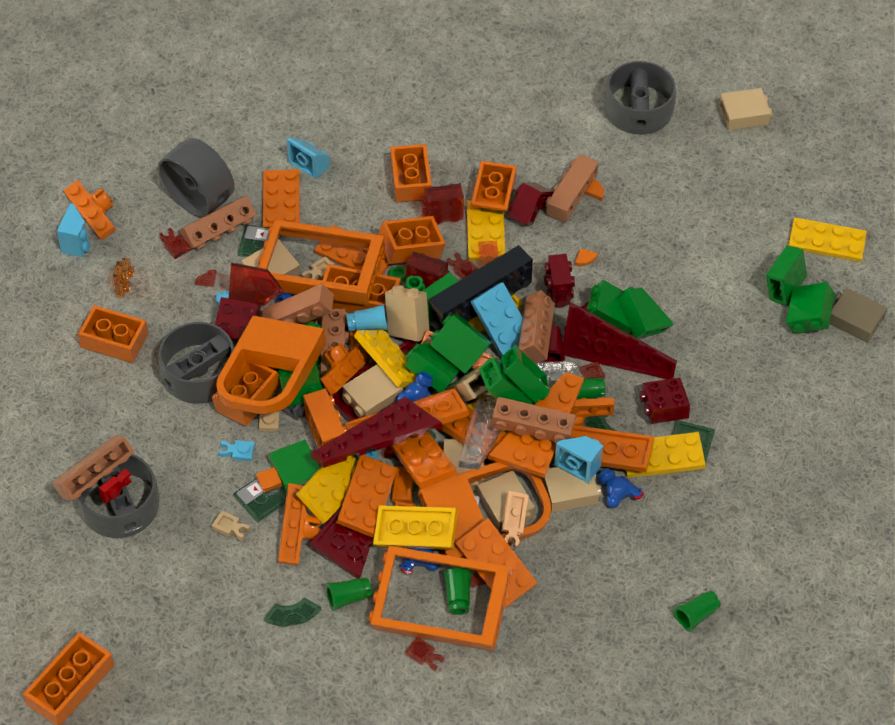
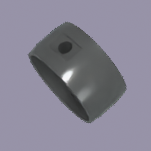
[604,61,676,135]
[158,138,235,217]
[158,322,235,404]
[77,454,159,538]

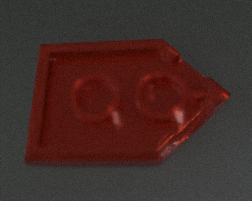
[229,262,284,306]

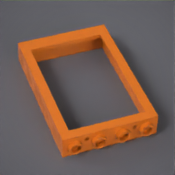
[254,219,385,305]
[369,546,512,652]

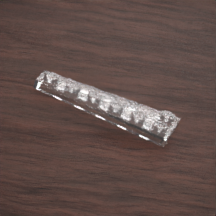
[459,392,502,469]

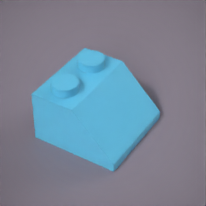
[287,137,330,179]
[57,203,90,257]
[554,436,603,484]

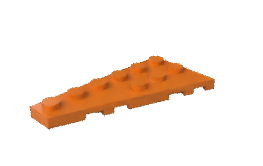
[488,372,584,478]

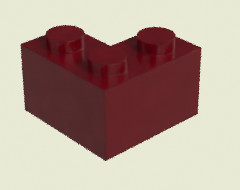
[508,182,554,225]

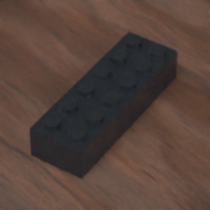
[429,245,533,331]

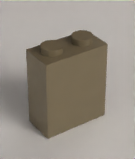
[829,288,887,343]

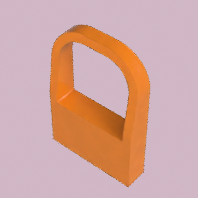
[216,316,326,414]
[418,462,551,559]

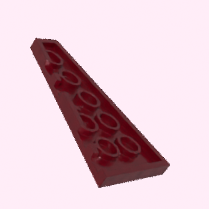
[563,302,677,379]

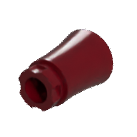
[539,324,565,366]

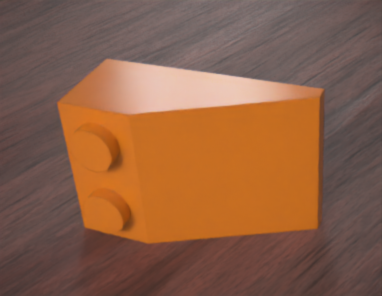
[471,161,517,212]

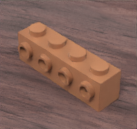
[545,154,599,223]
[179,195,257,250]
[262,284,334,324]
[519,290,555,364]
[321,309,349,377]
[491,397,576,443]
[52,435,135,501]

